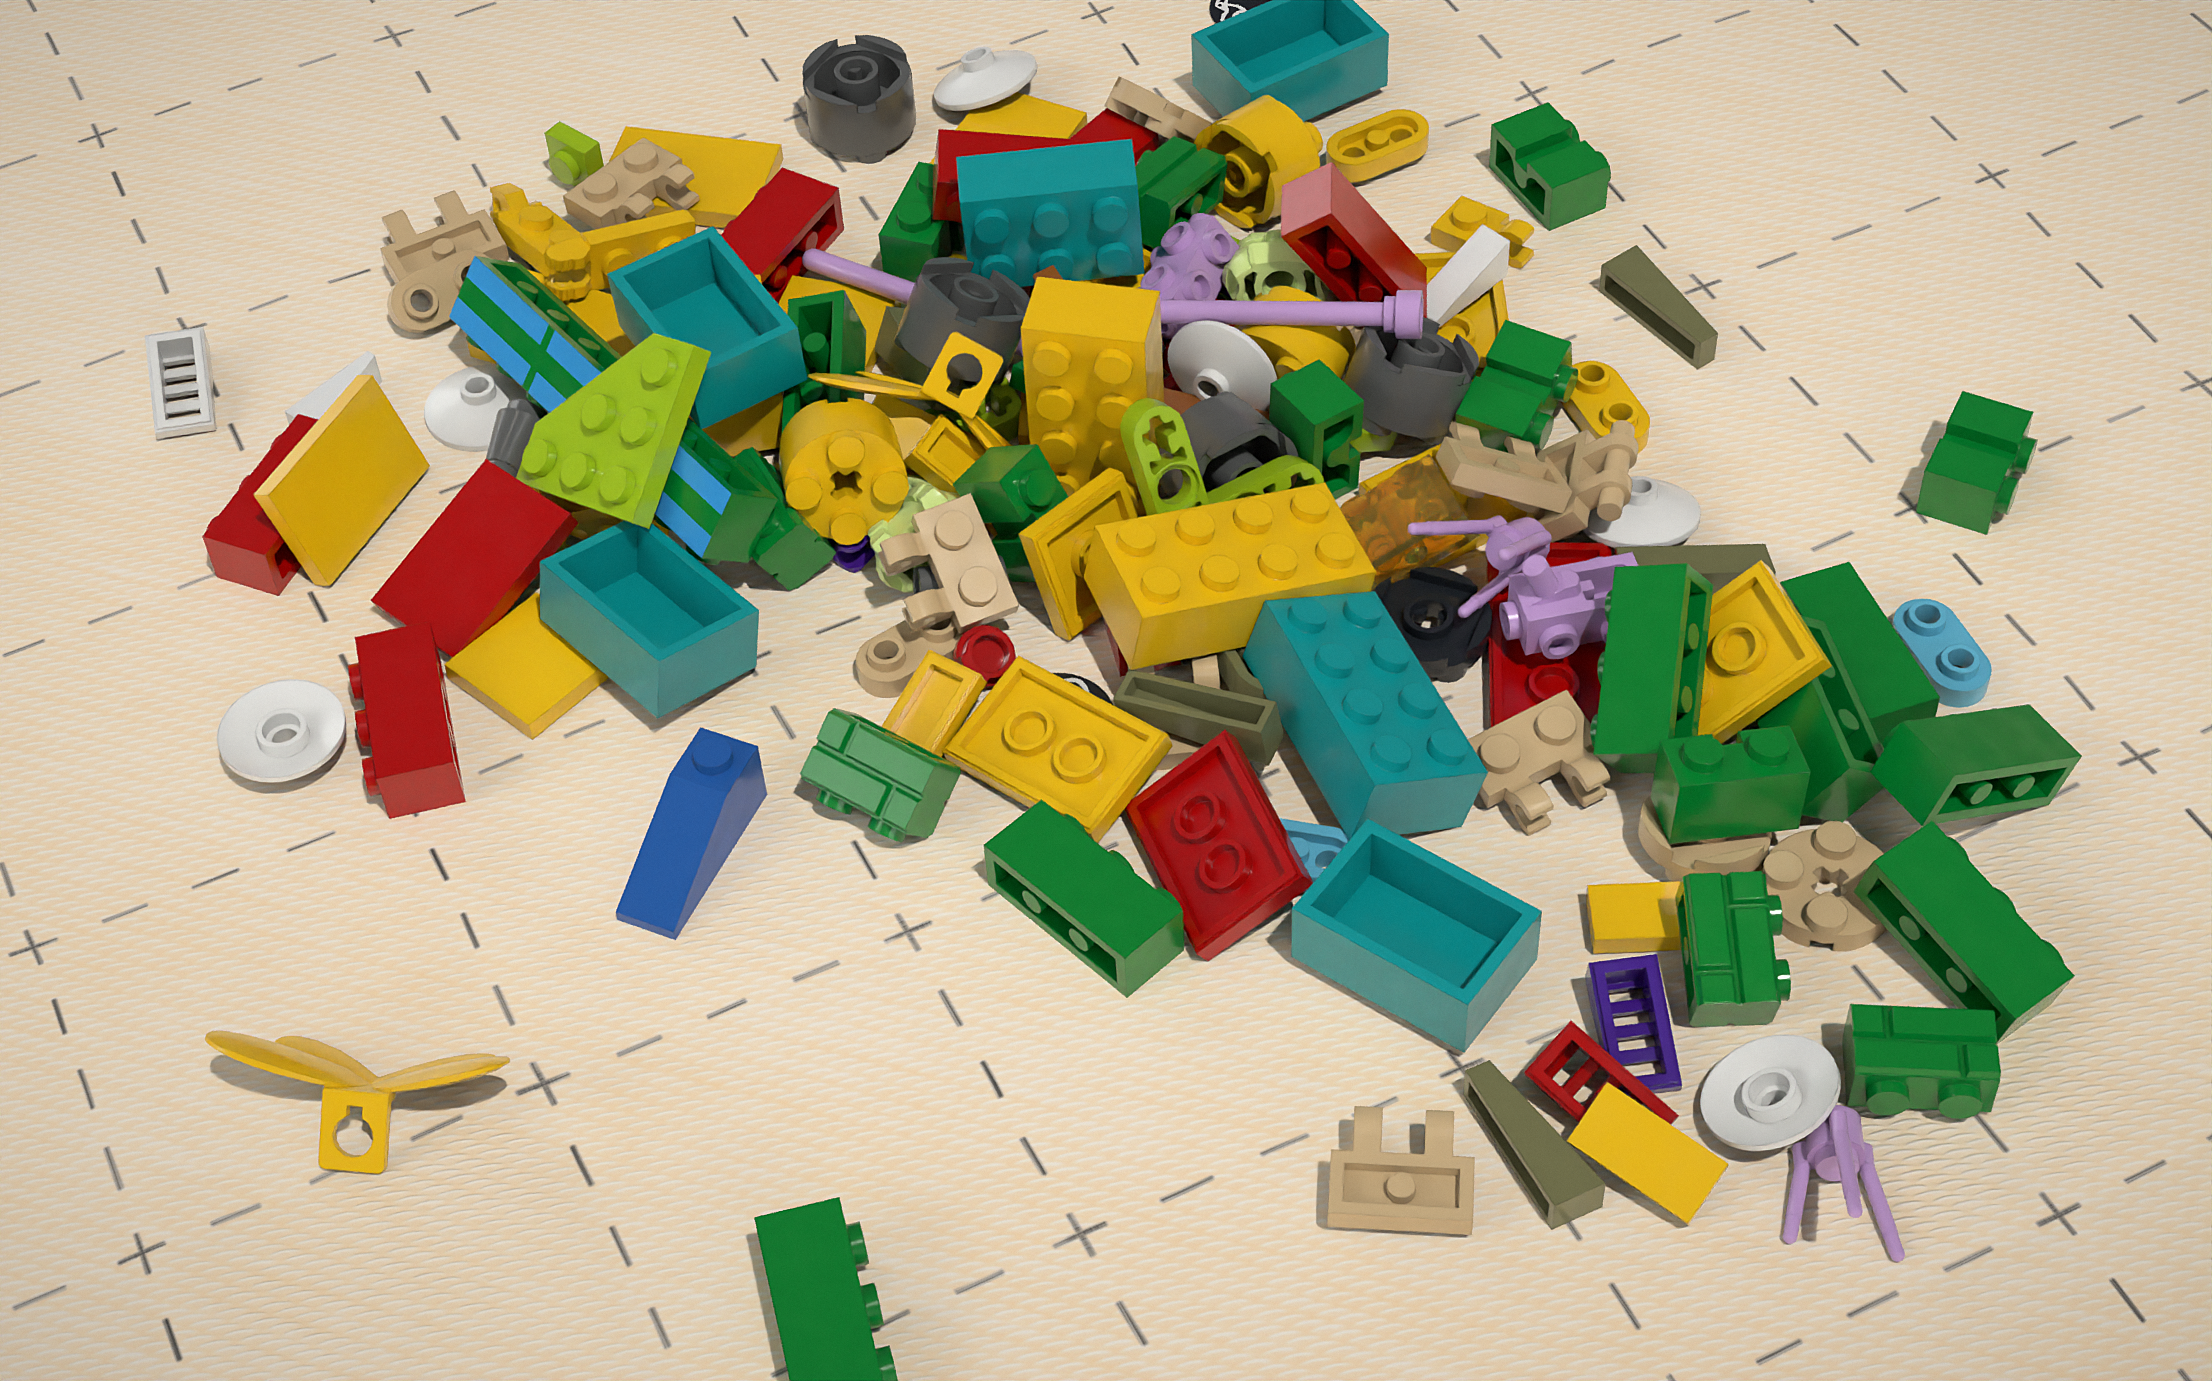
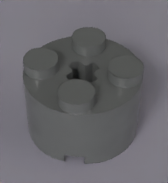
[802,35,916,164]
[894,257,1030,387]
[1343,317,1479,445]
[1159,391,1298,499]

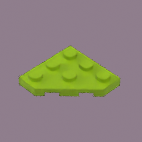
[516,333,711,529]

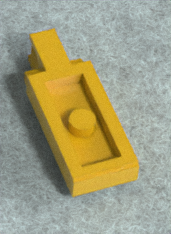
[490,183,581,277]

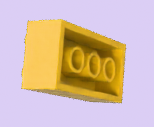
[1021,277,1164,516]
[1084,483,1376,670]

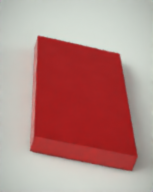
[1486,542,1612,728]

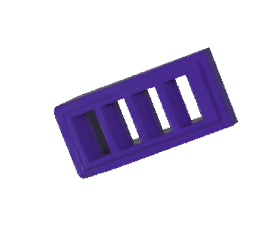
[1585,954,1682,1097]

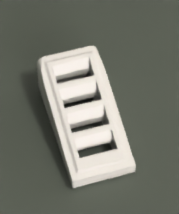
[145,327,216,439]

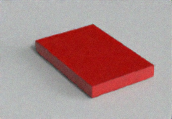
[370,459,578,658]
[1125,729,1314,961]

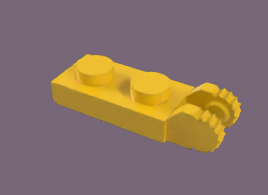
[544,209,696,302]

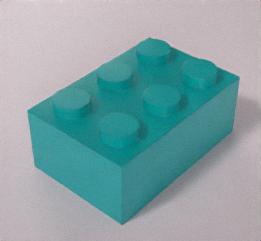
[1191,0,1389,122]
[956,139,1145,287]
[607,226,807,429]
[540,520,759,719]
[1291,818,1542,1053]

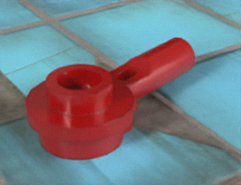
[953,625,1016,688]

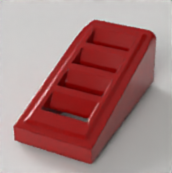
[1524,1021,1679,1125]

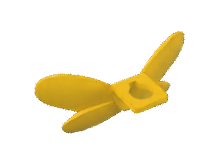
[808,332,1013,450]
[205,1030,510,1174]

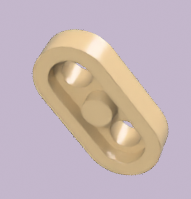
[387,250,489,333]
[856,617,965,698]

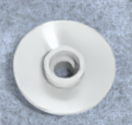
[934,47,1038,111]
[1168,320,1277,411]
[424,364,530,452]
[1582,476,1701,548]
[217,679,346,783]
[1700,1034,1841,1151]

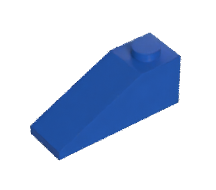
[616,727,767,940]

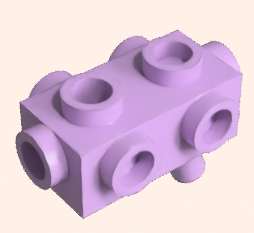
[1138,213,1239,341]
[1499,552,1638,659]

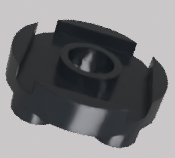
[1373,567,1492,683]

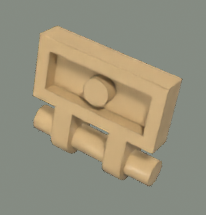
[1526,420,1638,542]

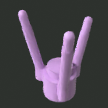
[1407,515,1552,618]
[1783,1105,1905,1262]

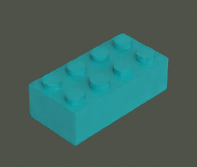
[1243,591,1488,840]

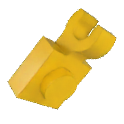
[1431,195,1534,268]

